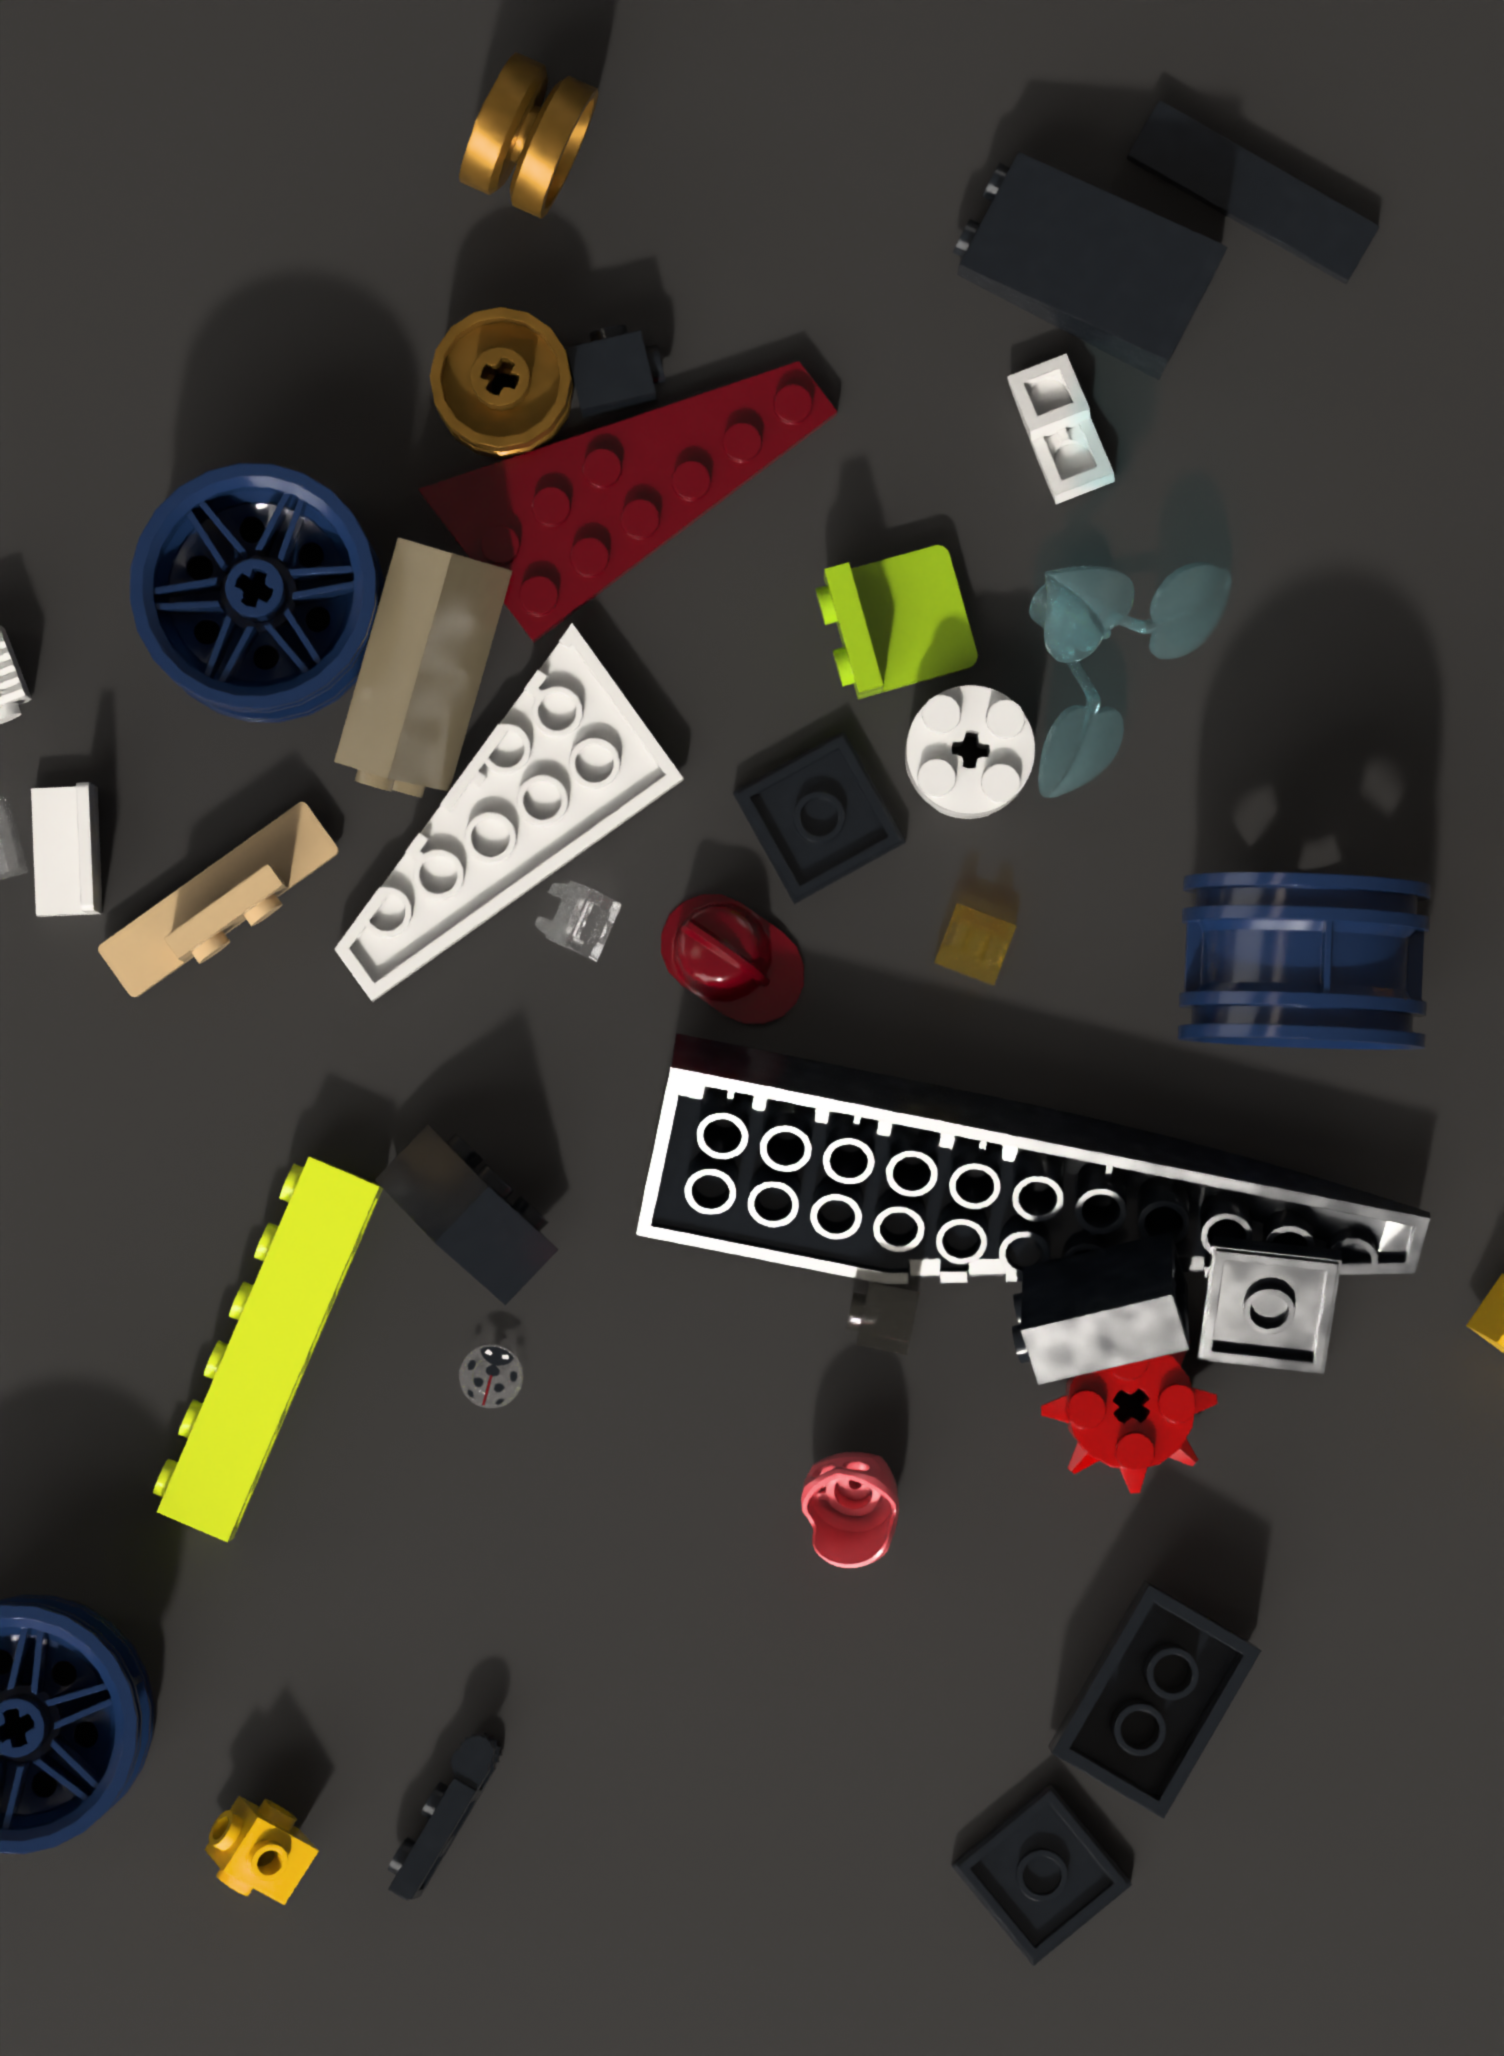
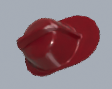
[661,894,804,1024]

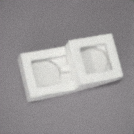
[1007,354,1115,504]

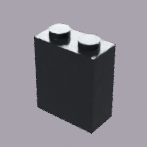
[1012,1232,1189,1385]

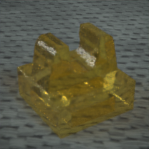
[934,903,1016,986]

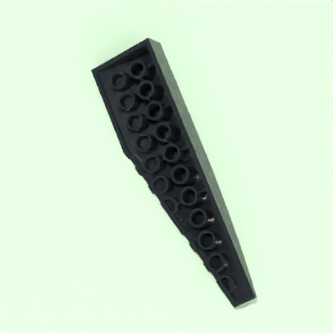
[636,1033,1431,1284]

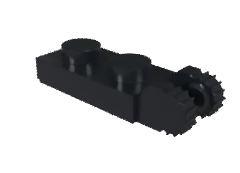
[388,1733,503,1901]

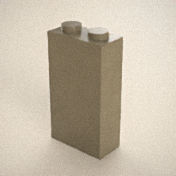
[334,537,512,798]

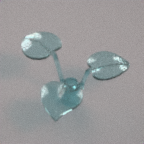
[1029,562,1231,798]

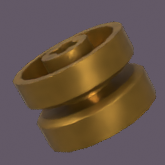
[459,52,599,219]
[430,307,574,460]

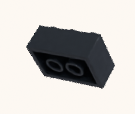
[1048,1580,1261,1819]

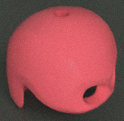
[801,1452,899,1568]

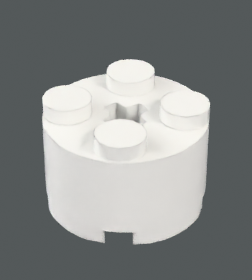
[905,685,1035,819]

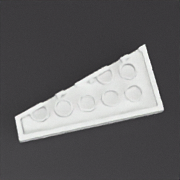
[335,623,684,1002]

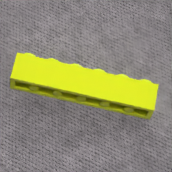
[153,1156,383,1542]

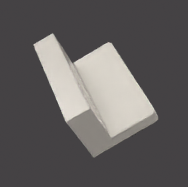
[31,782,103,917]

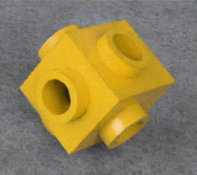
[204,1796,319,1905]

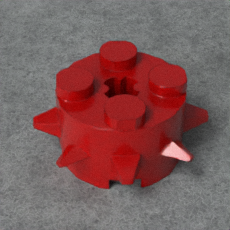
[1041,1341,1218,1494]

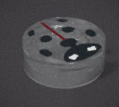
[459,1344,524,1409]

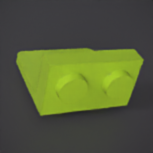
[815,545,978,700]

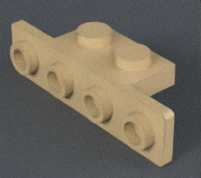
[98,802,339,997]

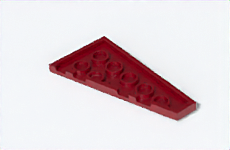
[418,361,838,643]

